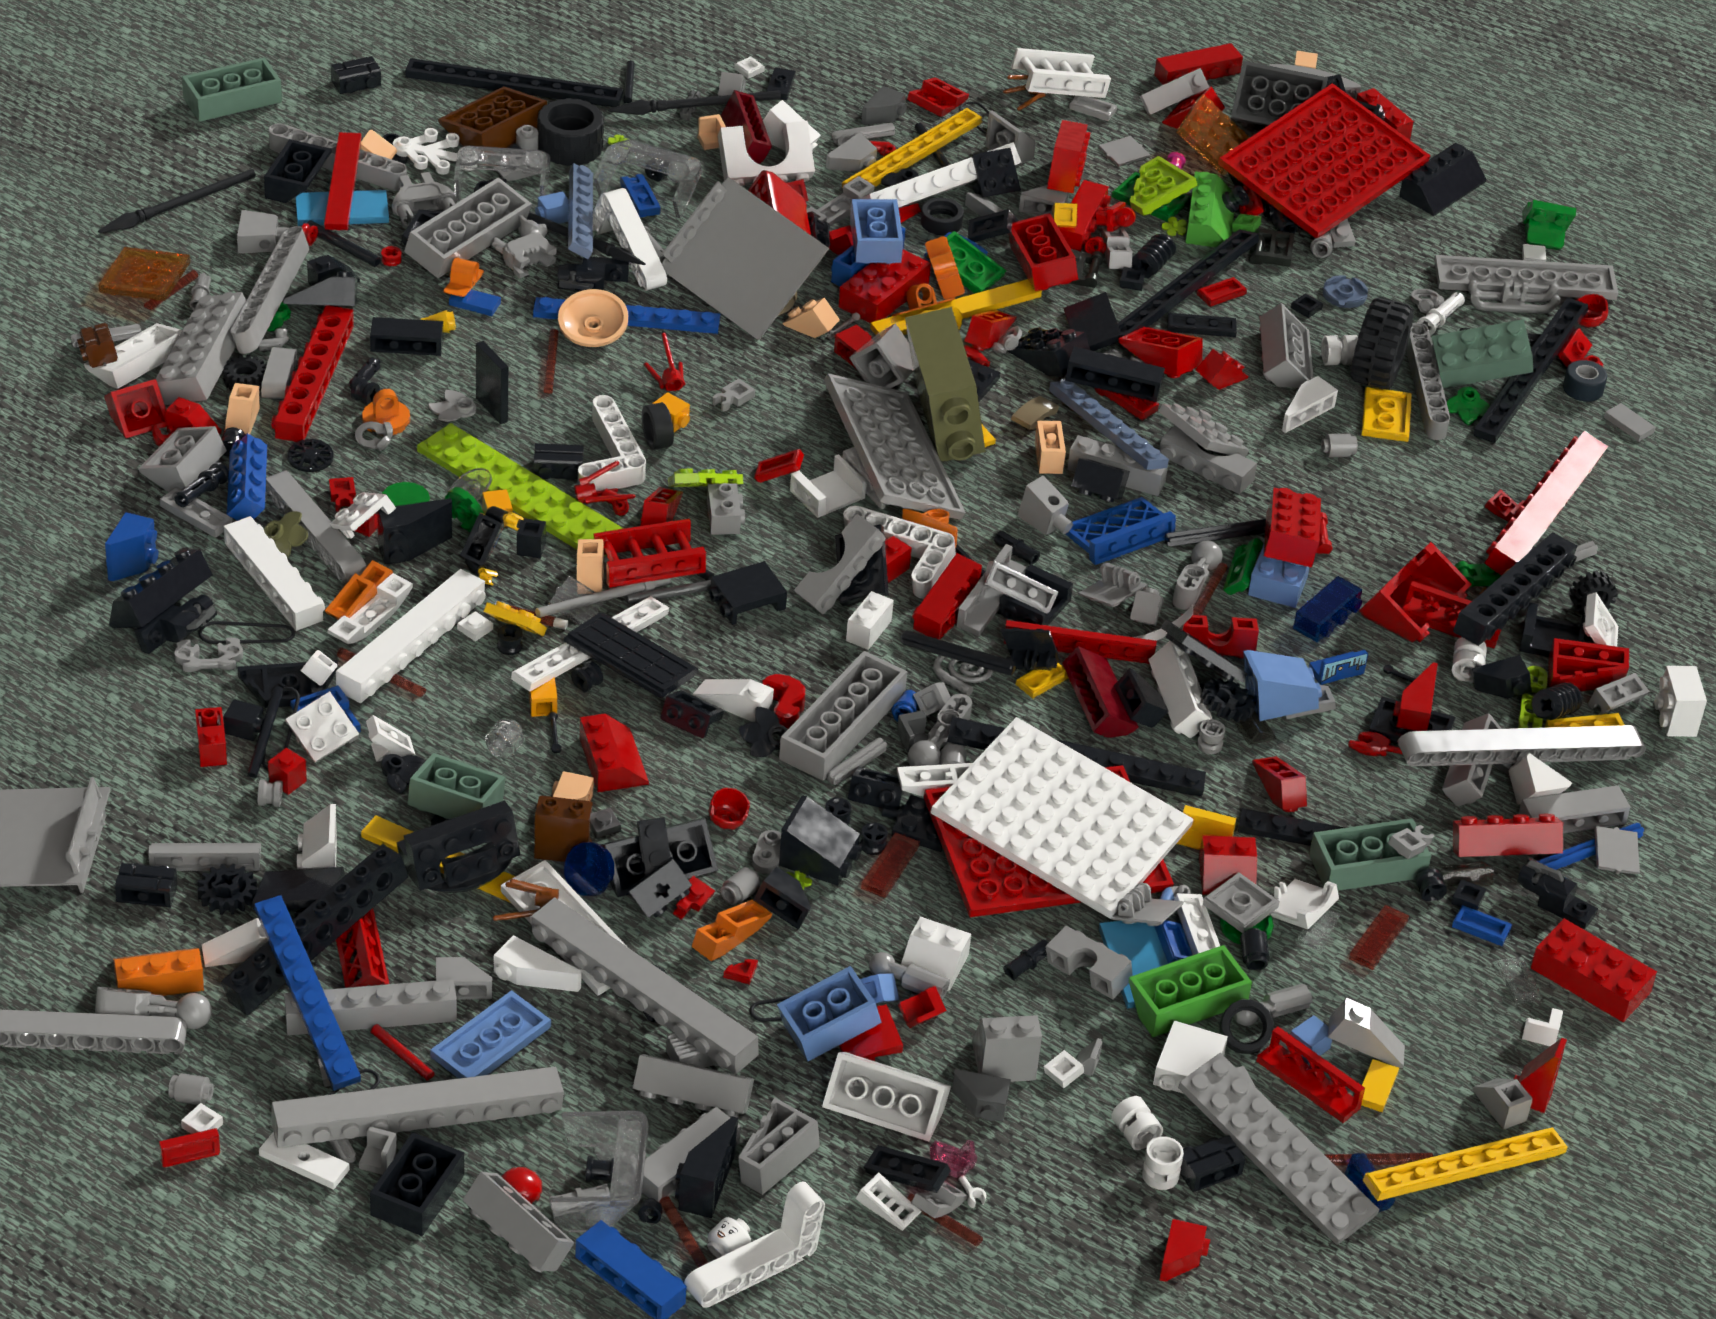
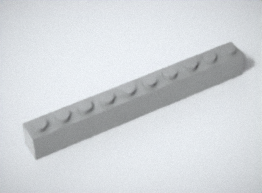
[531,897,759,1075]
[271,1066,564,1148]

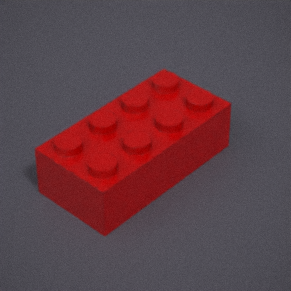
[1047,120,1091,193]
[1008,213,1079,291]
[838,249,931,323]
[1264,488,1321,568]
[1530,918,1657,1023]

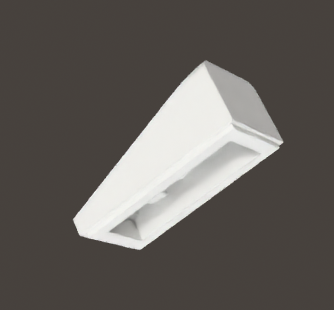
[856,1172,922,1231]

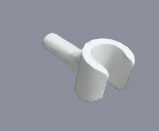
[959,1175,986,1208]

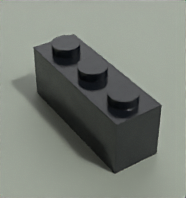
[370,317,444,356]

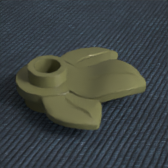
[264,511,308,558]

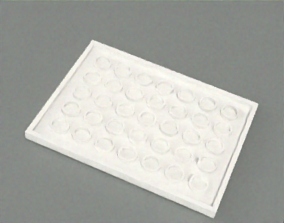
[931,717,1193,919]

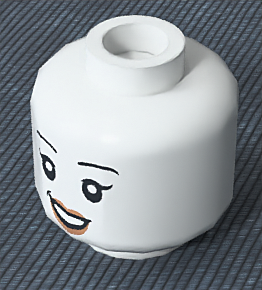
[707,1217,751,1258]

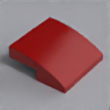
[907,77,969,117]
[839,1004,903,1061]

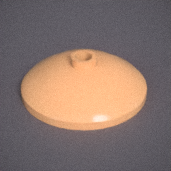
[558,289,628,347]

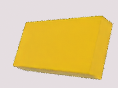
[1015,663,1069,699]
[1361,1059,1399,1113]

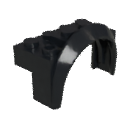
[396,800,520,893]

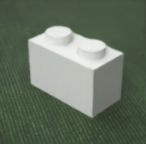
[846,591,894,650]

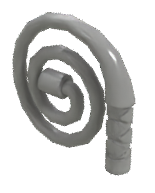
[933,655,993,696]

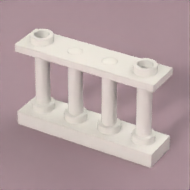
[1011,48,1111,98]

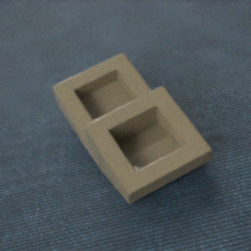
[1011,396,1059,430]

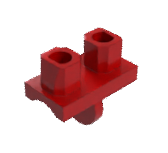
[1096,202,1136,232]

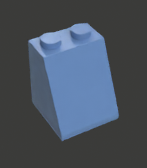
[1243,650,1322,721]

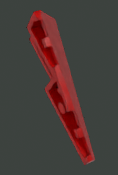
[828,203,921,255]

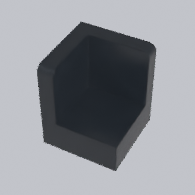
[517,518,546,559]

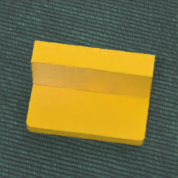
[1176,805,1236,850]

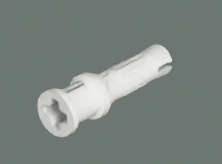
[1417,292,1465,336]

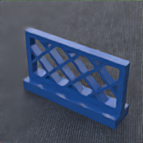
[1066,497,1176,565]

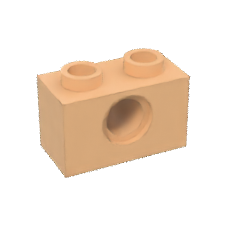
[1035,421,1066,474]

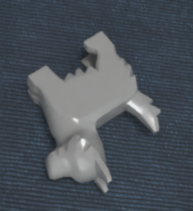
[492,215,556,279]

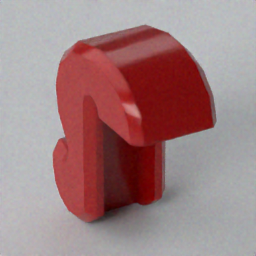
[762,674,805,729]

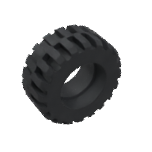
[1351,297,1414,390]

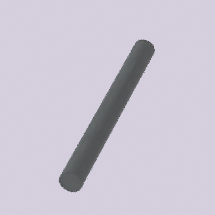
[626,580,711,605]

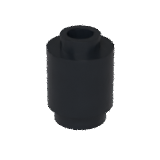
[1240,928,1270,970]

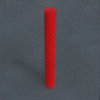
[371,1024,435,1081]

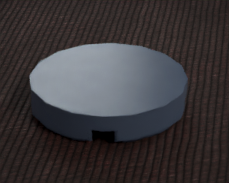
[1323,275,1368,308]

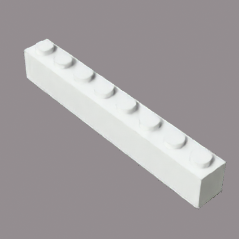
[861,142,1022,209]
[336,569,486,703]

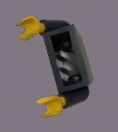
[460,506,524,586]

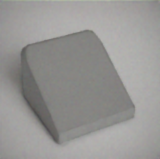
[1076,1038,1102,1076]

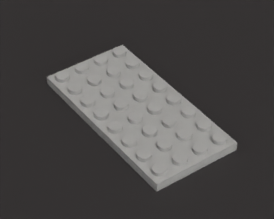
[824,373,966,520]

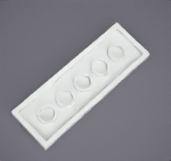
[501,860,627,996]

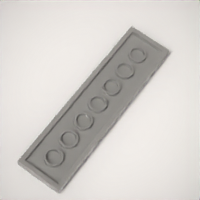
[1434,255,1618,300]
[1178,1053,1379,1245]

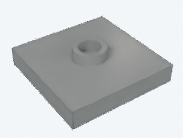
[1203,872,1280,933]

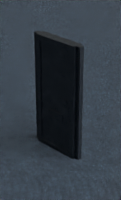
[564,613,698,698]

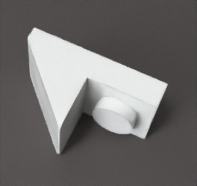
[366,715,415,762]

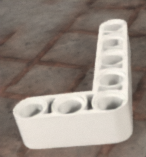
[593,188,667,291]
[578,395,646,491]
[843,506,956,599]
[684,1182,825,1308]

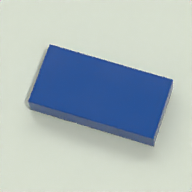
[449,290,501,316]
[1452,905,1512,946]
[1154,920,1193,964]

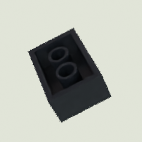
[370,1132,464,1236]

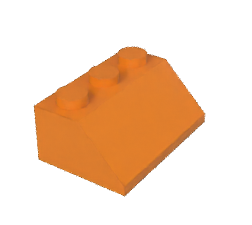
[113,948,204,996]

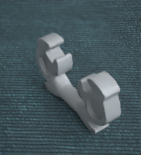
[174,637,243,672]

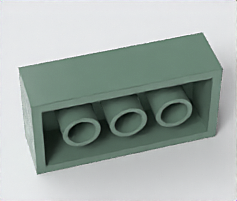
[182,57,282,122]
[1432,319,1533,388]
[1309,818,1431,891]

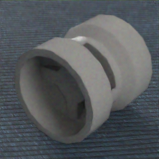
[1197,719,1226,754]

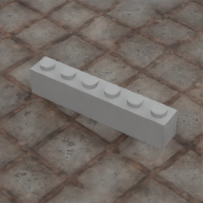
[284,979,457,1035]

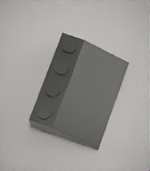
[1231,61,1328,126]

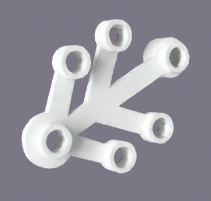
[393,128,478,175]

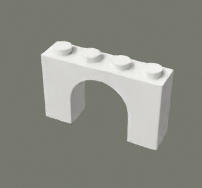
[718,121,815,186]

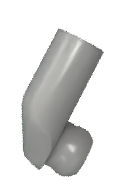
[258,328,289,352]

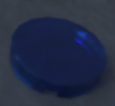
[564,842,614,896]

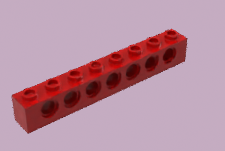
[271,305,354,442]

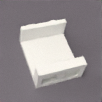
[790,454,867,518]

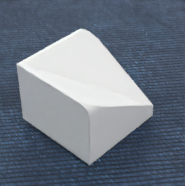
[301,650,337,686]

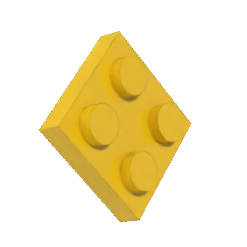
[483,601,547,636]

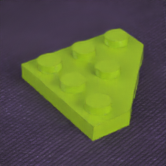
[1130,156,1198,216]
[668,469,743,487]

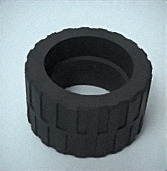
[537,98,604,166]

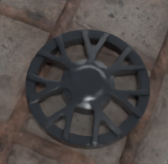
[288,439,334,472]

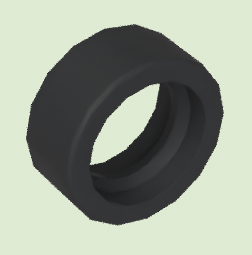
[921,198,964,236]
[641,402,674,450]
[1219,999,1274,1054]

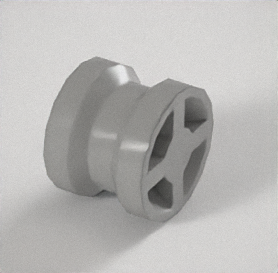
[257,779,283,807]

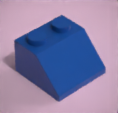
[105,512,159,581]

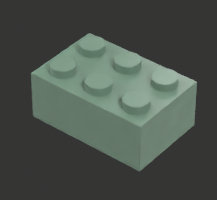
[408,753,506,819]

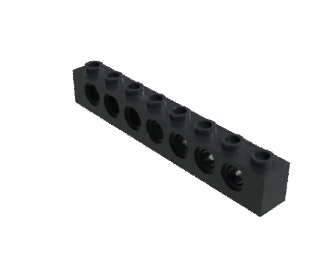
[1453,532,1577,646]
[221,844,408,1016]

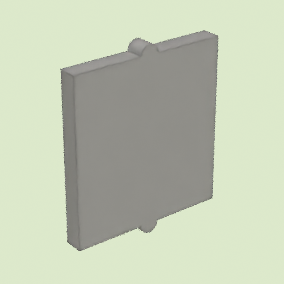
[1099,136,1150,167]
[1594,826,1640,874]

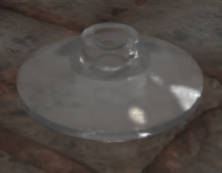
[449,468,492,500]

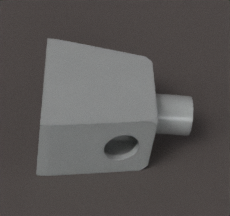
[237,210,288,253]
[1018,476,1073,535]

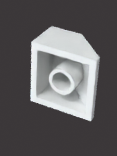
[297,804,337,870]
[901,917,971,991]

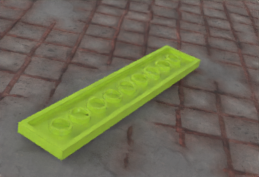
[417,423,624,557]

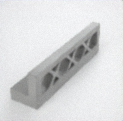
[957,544,1026,637]
[149,843,261,871]

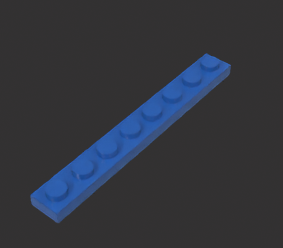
[533,297,720,334]
[254,895,361,1090]

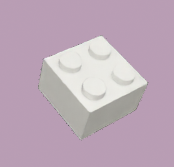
[1654,666,1707,737]

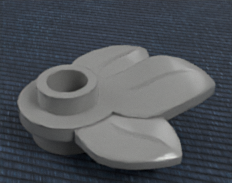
[429,390,476,422]

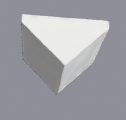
[1509,753,1572,805]

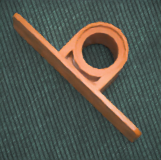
[925,236,965,299]
[444,258,484,297]
[892,284,955,316]
[902,508,958,548]

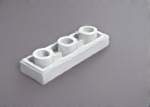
[259,1132,350,1190]

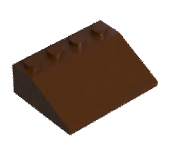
[438,86,547,158]

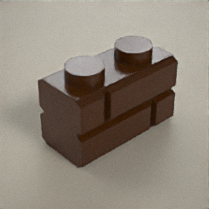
[77,323,118,368]

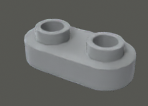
[752,830,781,874]

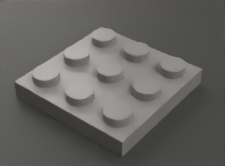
[1158,403,1249,457]

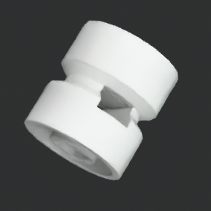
[1321,335,1358,366]
[1452,637,1487,683]
[1111,1096,1163,1150]
[1142,1137,1184,1190]

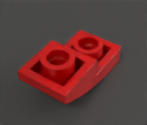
[1484,489,1525,522]

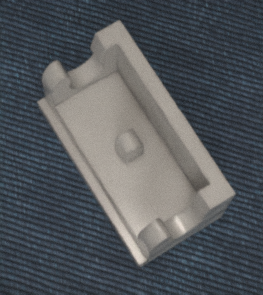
[1587,673,1650,715]

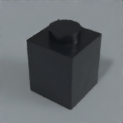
[223,699,264,741]

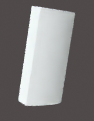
[84,323,182,389]

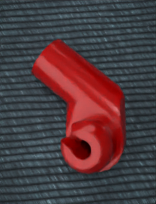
[870,141,896,157]
[964,345,990,367]
[602,489,629,516]

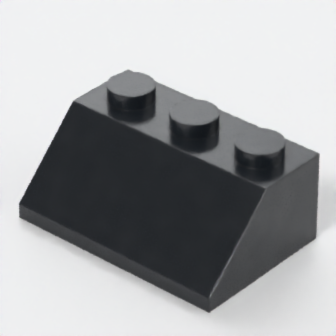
[264,139,332,203]

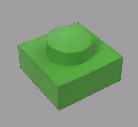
[1232,214,1261,233]

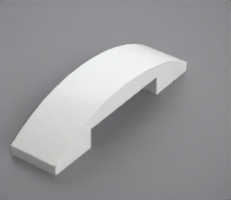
[328,573,413,644]

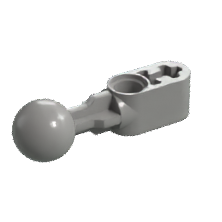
[1172,541,1223,610]
[908,694,972,766]
[95,987,212,1029]

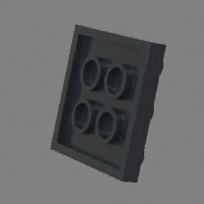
[1161,620,1248,683]

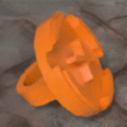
[362,389,410,436]

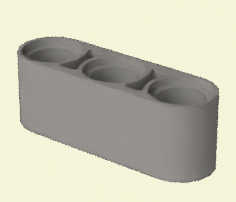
[261,347,297,400]

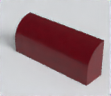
[721,90,772,164]
[1062,646,1139,738]

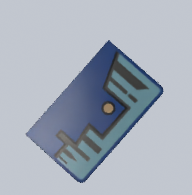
[1309,650,1368,685]

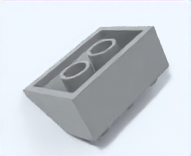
[138,426,227,492]

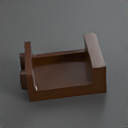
[534,796,593,865]

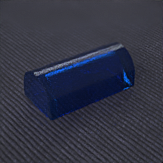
[1345,1153,1395,1213]

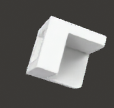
[1522,1008,1563,1046]

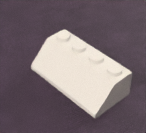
[822,1052,951,1142]

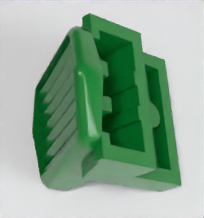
[1522,200,1576,250]

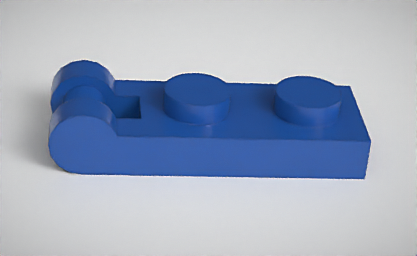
[620,174,661,218]

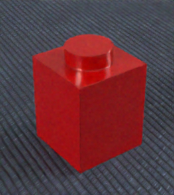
[268,748,307,795]

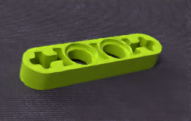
[1518,666,1548,728]

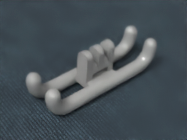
[1468,280,1560,314]

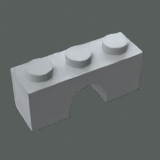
[1046,926,1133,999]

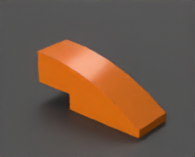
[325,560,393,620]
[691,900,772,961]

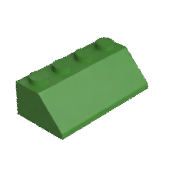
[1186,171,1234,247]
[1128,945,1252,1037]

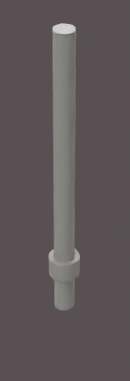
[535,578,671,618]

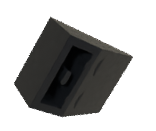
[1007,327,1090,377]

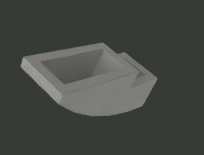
[1101,227,1133,269]

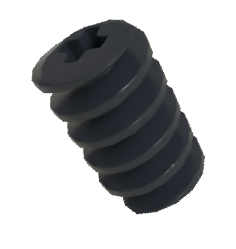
[1132,234,1176,279]
[1532,682,1583,720]

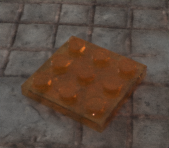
[1176,94,1250,175]
[98,247,191,301]

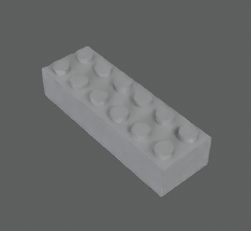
[404,177,532,278]
[156,292,246,405]
[779,651,907,781]

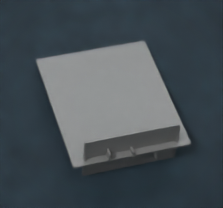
[662,177,829,340]
[0,777,111,893]

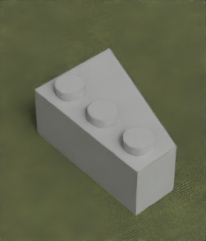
[738,1097,820,1195]

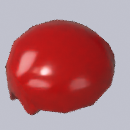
[1576,294,1608,328]
[708,787,750,830]
[501,1167,542,1204]

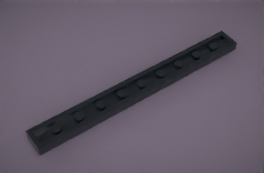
[405,58,623,107]
[1118,229,1259,337]
[1474,298,1588,443]
[947,717,1206,796]

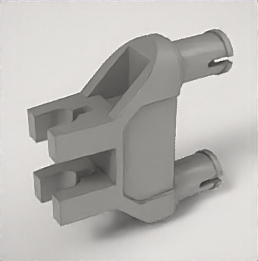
[392,172,457,227]

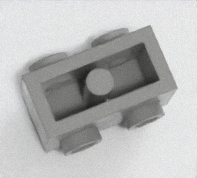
[707,483,745,535]

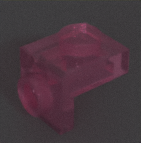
[930,1140,977,1178]

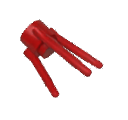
[644,333,685,391]
[574,461,635,504]

